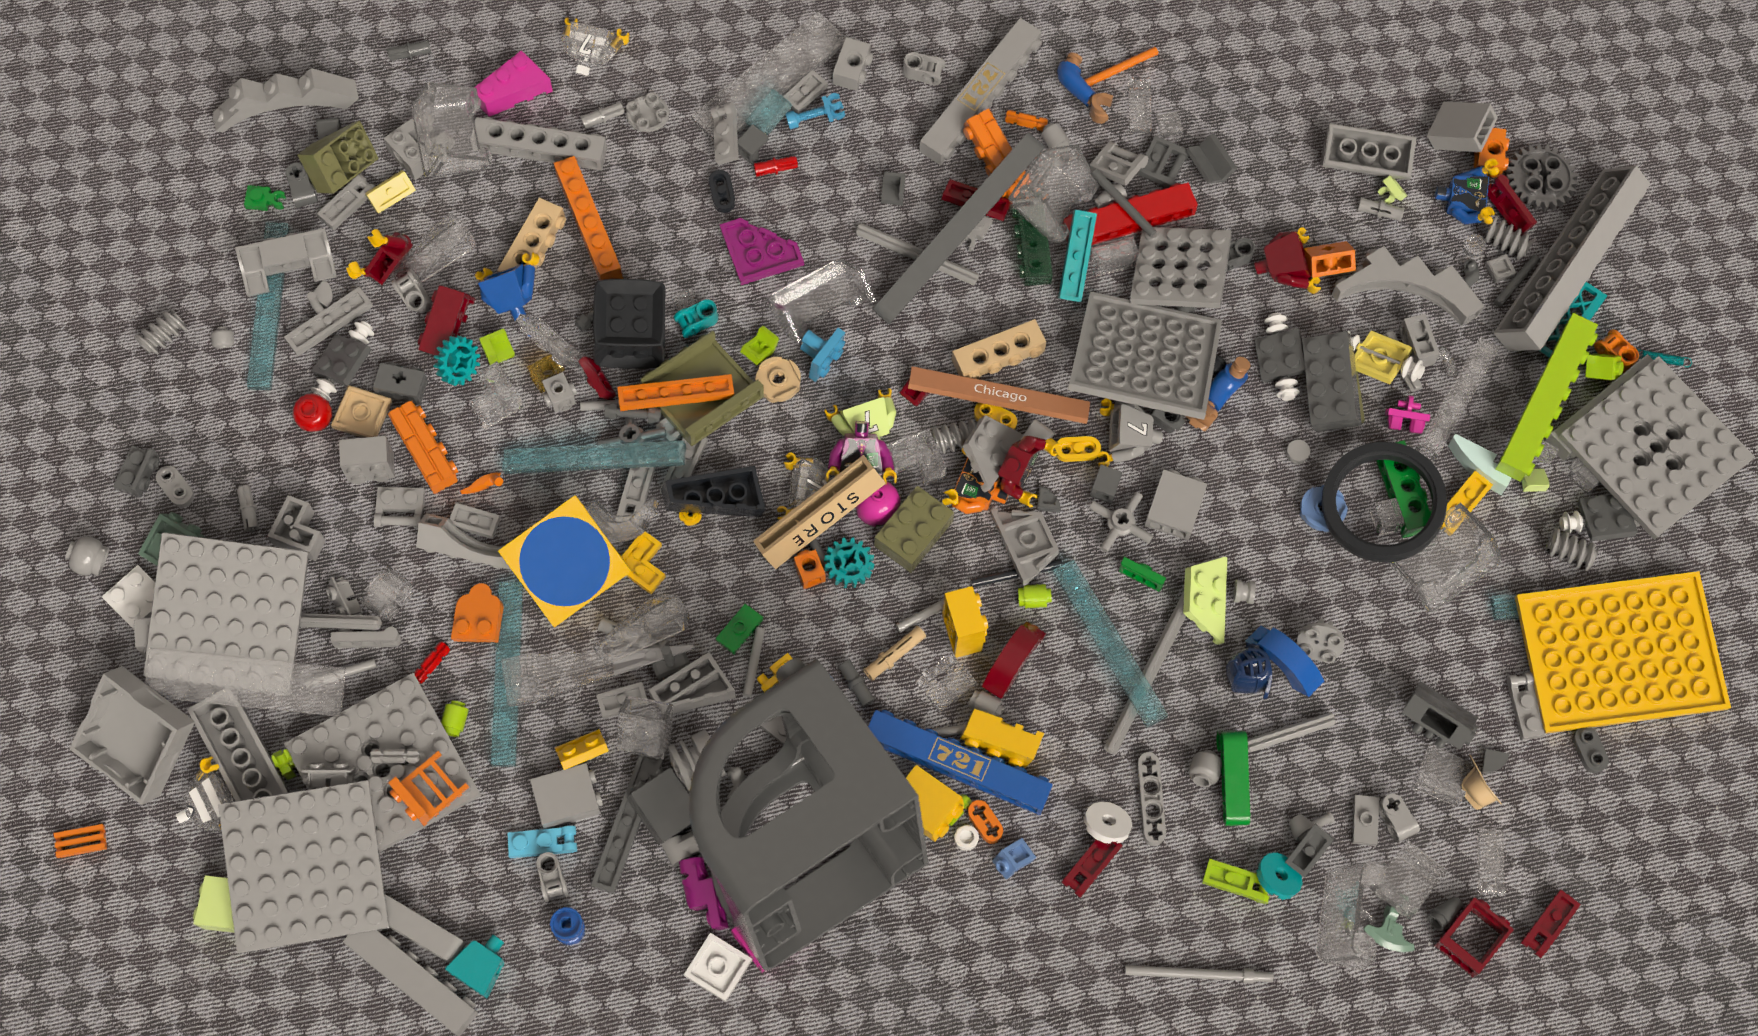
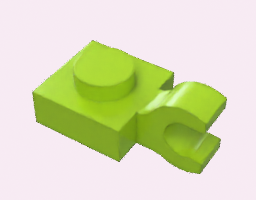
[271,749,296,780]

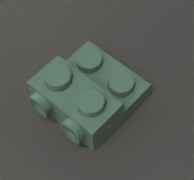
[138,512,206,566]

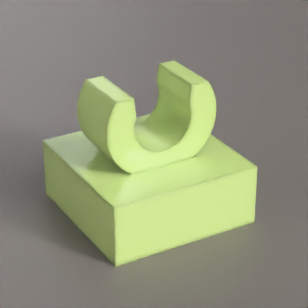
[1378,176,1408,204]

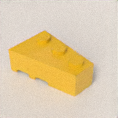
[960,708,1044,768]

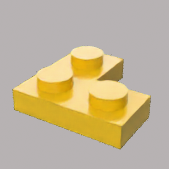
[621,530,666,594]

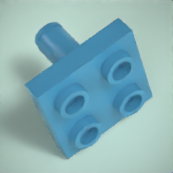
[800,328,846,382]

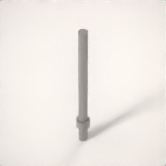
[1125,965,1274,984]

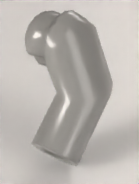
[727,767,746,799]

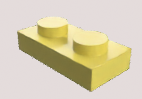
[365,170,415,214]

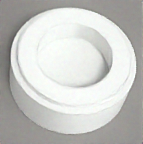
[954,825,979,851]

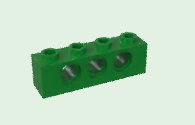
[1376,440,1432,538]

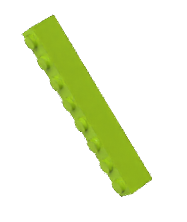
[1495,313,1598,482]

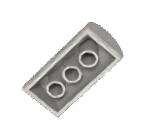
[1321,123,1417,181]

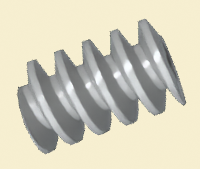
[1485,216,1536,260]
[134,308,187,355]
[932,419,977,454]
[1545,528,1599,571]

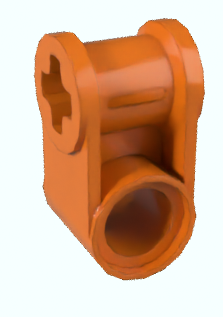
[1594,329,1639,373]

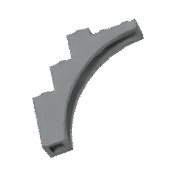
[213,68,359,133]
[1332,246,1485,327]

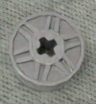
[668,729,726,792]

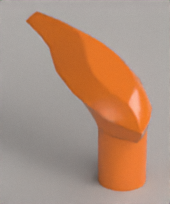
[460,472,503,494]

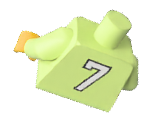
[824,388,896,440]

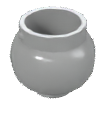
[65,536,109,576]

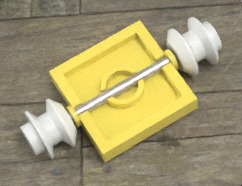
[1348,331,1425,385]

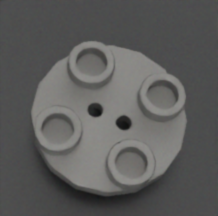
[1297,618,1345,663]

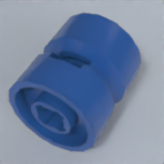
[550,907,586,945]

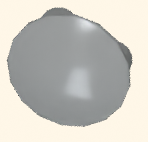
[626,92,670,132]

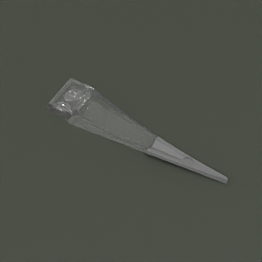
[501,645,695,707]

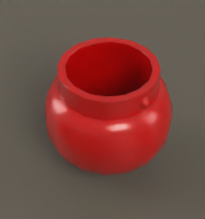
[293,393,332,432]

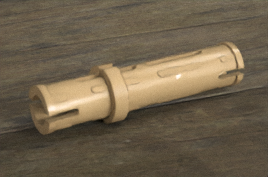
[863,626,926,681]

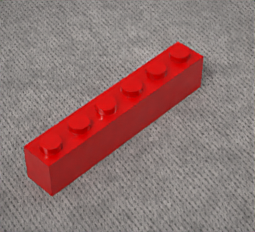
[1062,182,1198,245]

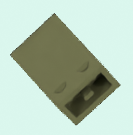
[297,120,379,194]

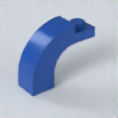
[1245,626,1324,697]

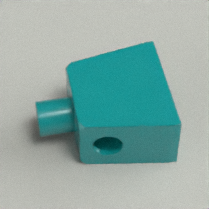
[445,934,505,999]

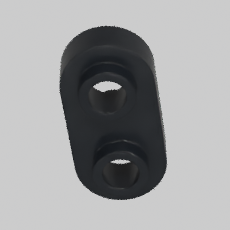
[709,170,735,213]

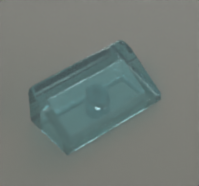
[745,89,792,135]

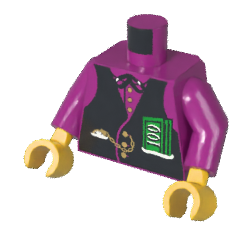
[825,421,897,485]

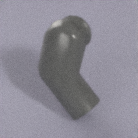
[1463,259,1479,287]

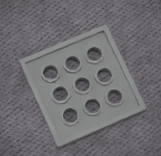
[1130,227,1232,308]

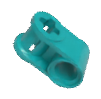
[673,299,719,338]

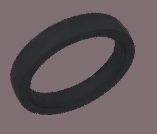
[1322,442,1447,562]

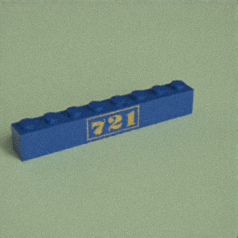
[868,710,1053,816]

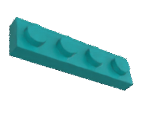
[1058,210,1097,302]

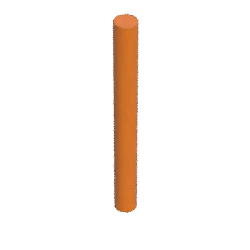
[1084,47,1158,86]

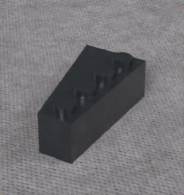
[661,466,766,517]

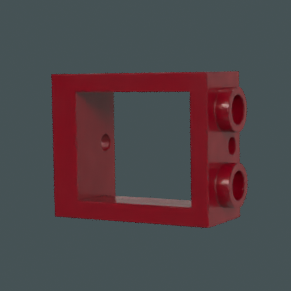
[1434,897,1514,978]

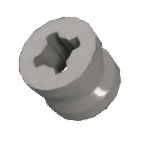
[1233,579,1256,604]

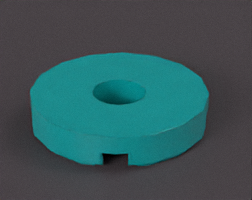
[1256,853,1303,900]

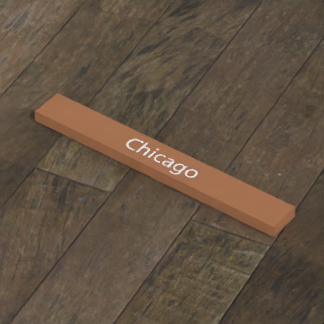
[908,366,1090,424]

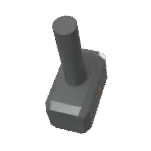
[651,646,690,683]

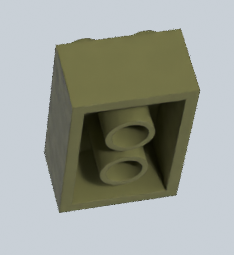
[874,485,954,573]

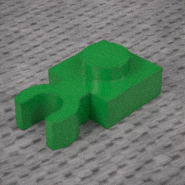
[244,185,286,211]

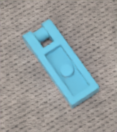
[508,826,577,858]

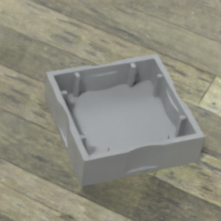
[70,666,195,805]

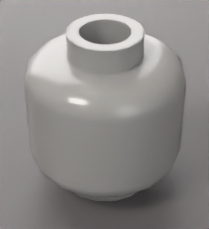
[1189,750,1222,787]

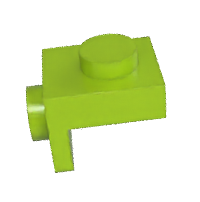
[740,326,779,365]

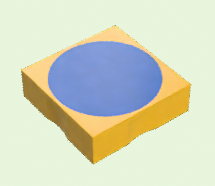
[498,495,632,628]

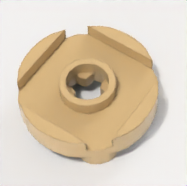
[755,357,801,403]

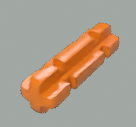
[1005,110,1048,131]

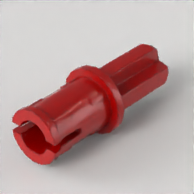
[753,156,798,177]

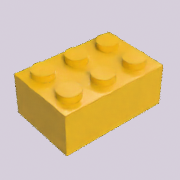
[942,586,988,658]

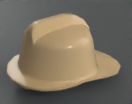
[1462,754,1502,810]

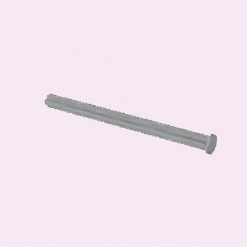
[1104,587,1186,755]

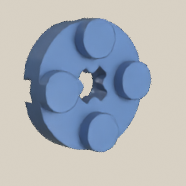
[1300,485,1348,532]

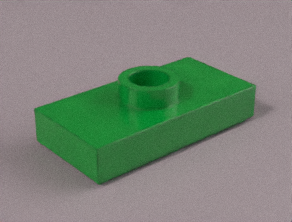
[1118,557,1166,592]
[716,604,764,654]

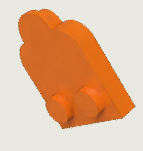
[451,583,504,643]

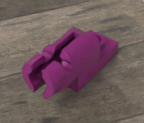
[679,857,729,930]

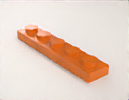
[617,374,734,411]

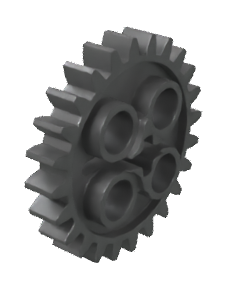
[1505,144,1578,212]

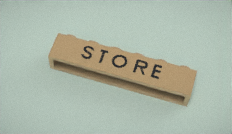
[753,455,886,569]

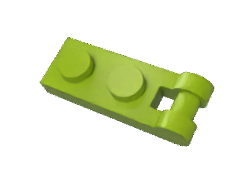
[1202,859,1270,904]

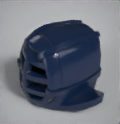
[1226,643,1272,699]

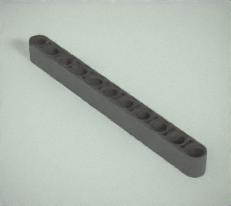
[872,132,1045,324]

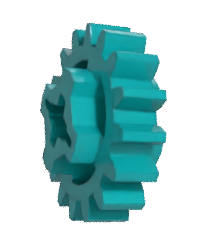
[433,336,480,386]
[824,538,875,588]

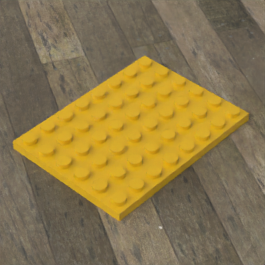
[1515,571,1731,733]

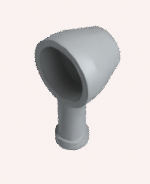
[1289,811,1335,842]

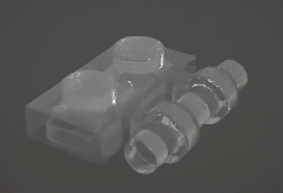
[915,653,977,712]

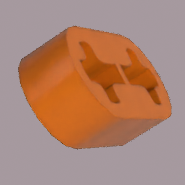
[968,800,1003,844]

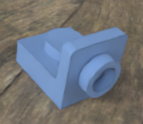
[993,838,1036,879]

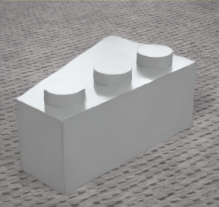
[648,652,736,717]

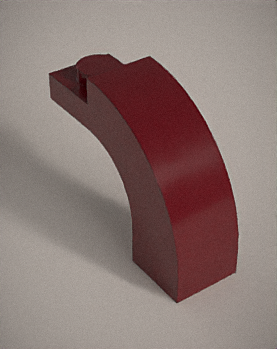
[981,621,1046,699]

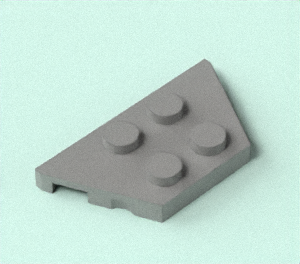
[962,415,1023,492]
[990,508,1059,586]

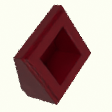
[899,378,930,407]

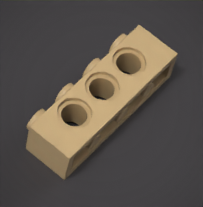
[497,198,566,272]
[952,319,1046,379]

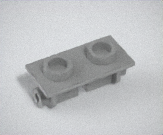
[326,577,363,615]
[301,762,356,788]

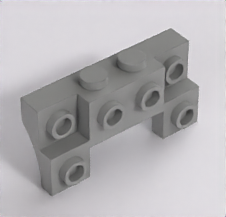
[235,228,337,297]

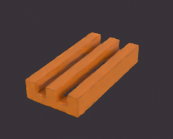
[54,824,107,858]

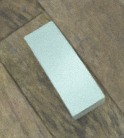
[1448,434,1511,495]

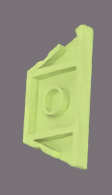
[1183,557,1227,645]

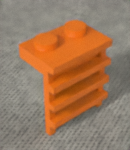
[388,751,469,826]

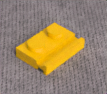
[555,729,609,770]

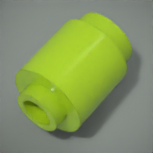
[1018,584,1052,609]
[441,700,469,737]

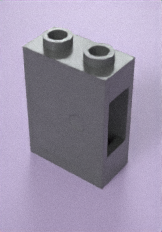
[1402,681,1478,750]

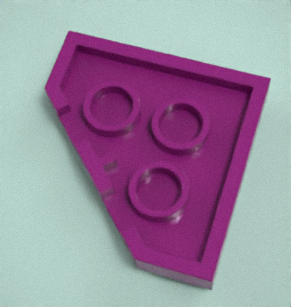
[719,218,804,285]

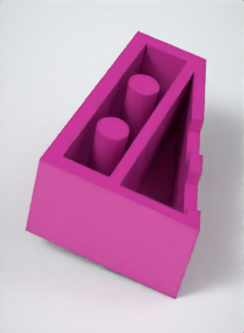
[472,51,553,117]

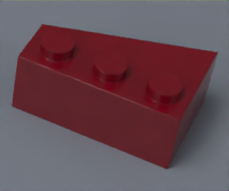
[418,285,476,355]

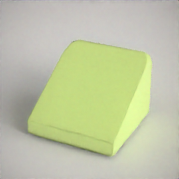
[1522,469,1550,492]

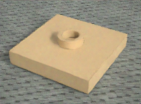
[331,385,392,438]

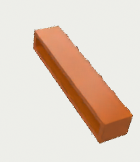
[554,156,623,280]

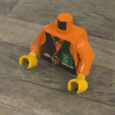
[942,448,1008,514]

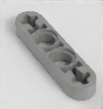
[1137,752,1166,847]

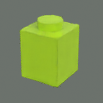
[1585,353,1624,380]

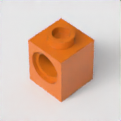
[794,549,826,589]

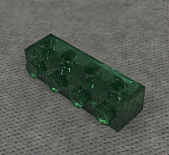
[1011,194,1053,286]

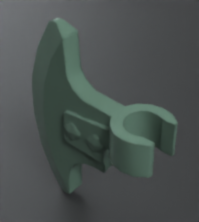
[1363,904,1414,952]

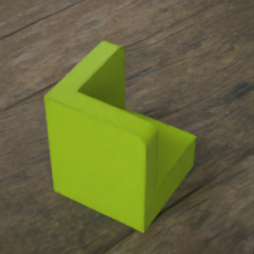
[479,329,515,366]

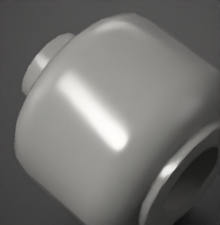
[211,327,234,349]

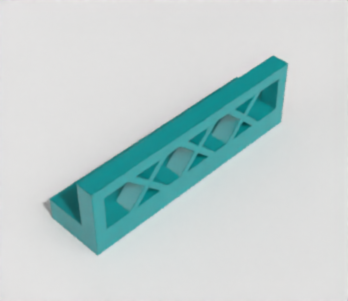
[1539,282,1608,358]

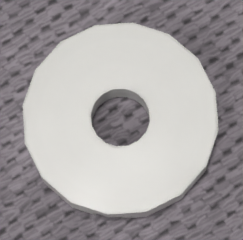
[1083,802,1132,844]

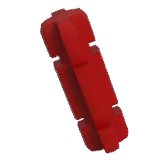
[414,642,450,684]

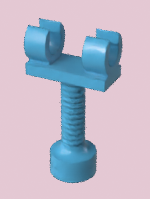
[786,93,845,130]

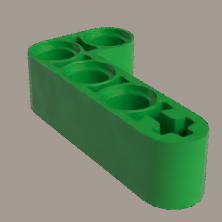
[1216,730,1250,826]

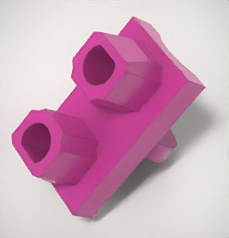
[1385,395,1430,434]

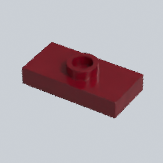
[578,356,616,400]

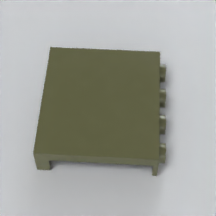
[640,331,764,447]

